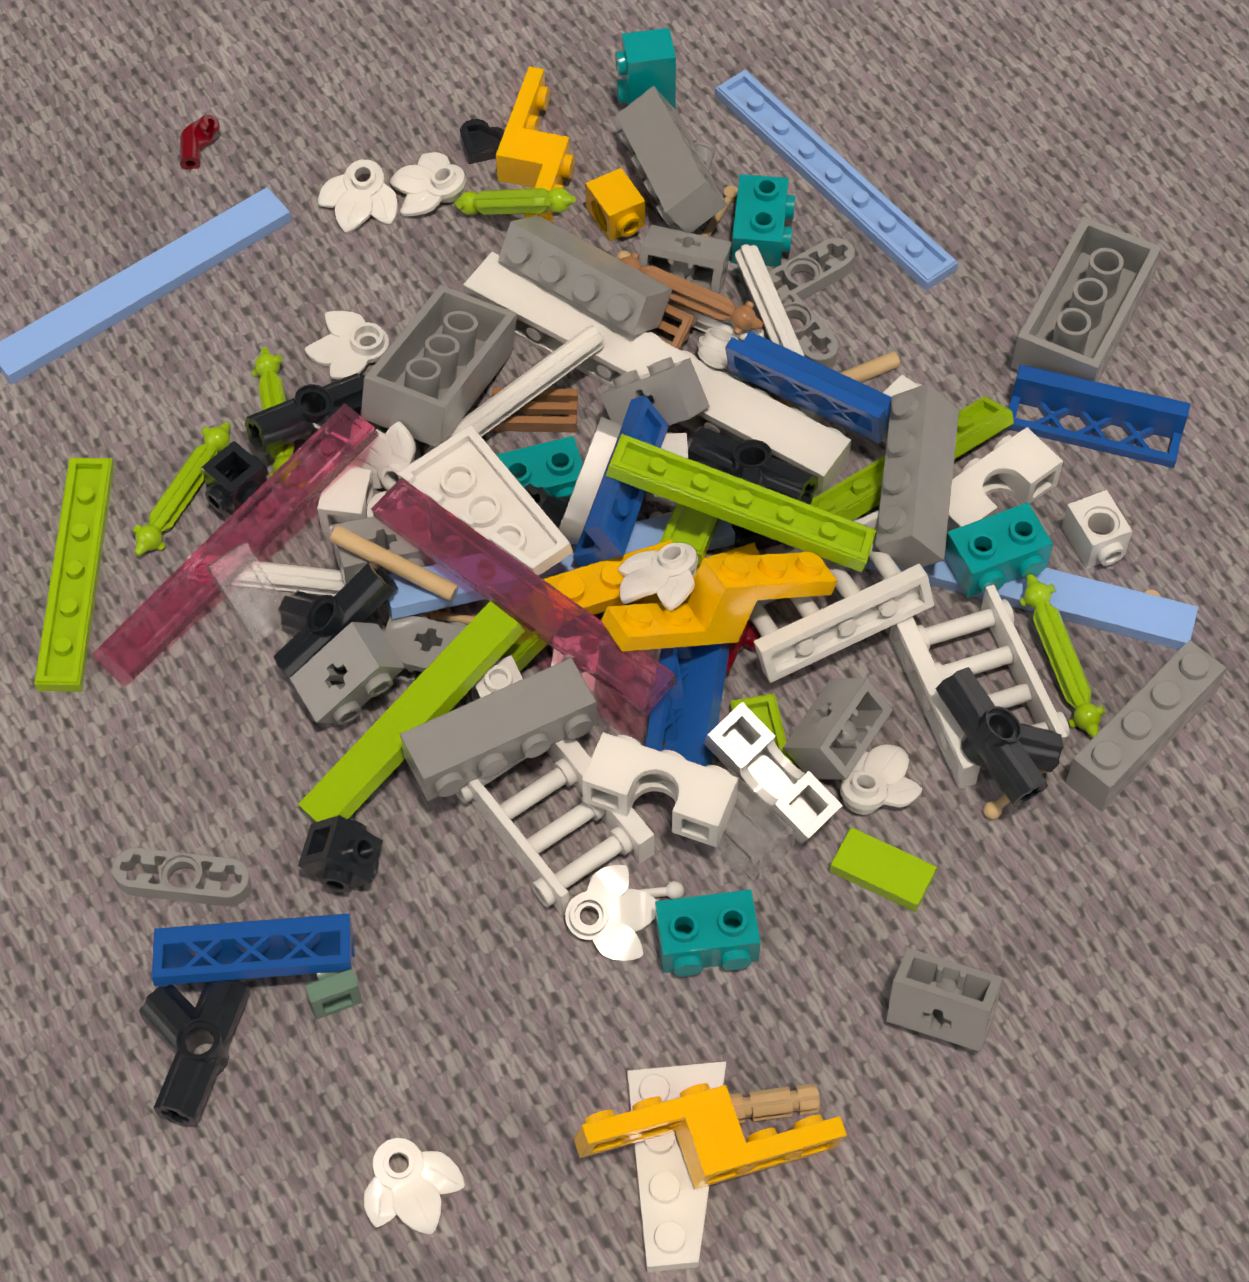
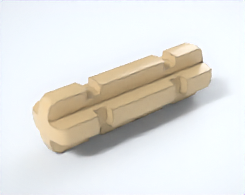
[729,1083,820,1123]

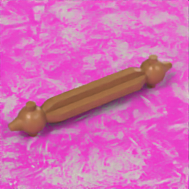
[617,252,764,335]

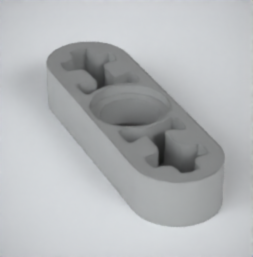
[112,848,252,906]

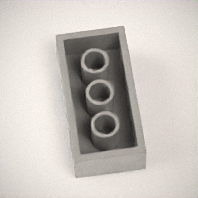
[1011,217,1162,382]
[361,285,517,447]

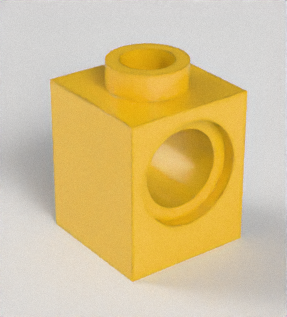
[585,168,645,242]

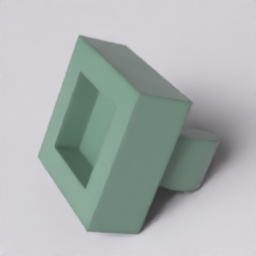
[305,969,363,1020]

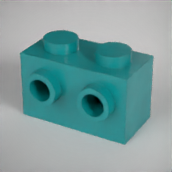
[615,28,676,110]
[731,174,796,267]
[496,436,583,497]
[944,502,1053,598]
[655,889,761,977]

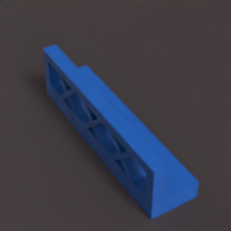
[725,331,892,444]
[1005,364,1191,468]
[573,395,669,566]
[645,643,730,767]
[152,913,355,986]

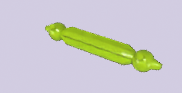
[454,187,576,216]
[251,347,302,488]
[132,421,231,556]
[1020,574,1106,739]

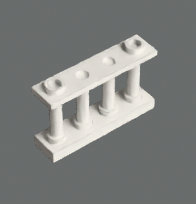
[749,510,934,683]
[889,585,1070,789]
[456,738,654,916]

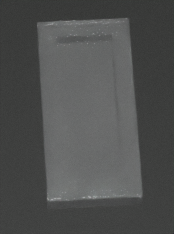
[205,542,282,643]

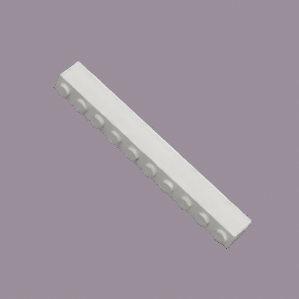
[463,252,851,497]

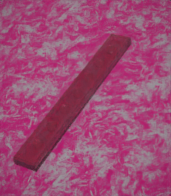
[92,403,378,687]
[371,477,677,715]

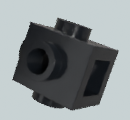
[201,441,271,522]
[298,815,383,892]

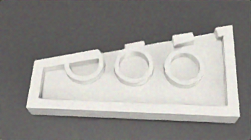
[397,425,573,578]
[627,1061,726,1272]

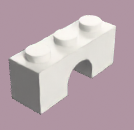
[946,427,1063,537]
[703,702,843,845]
[582,732,738,848]

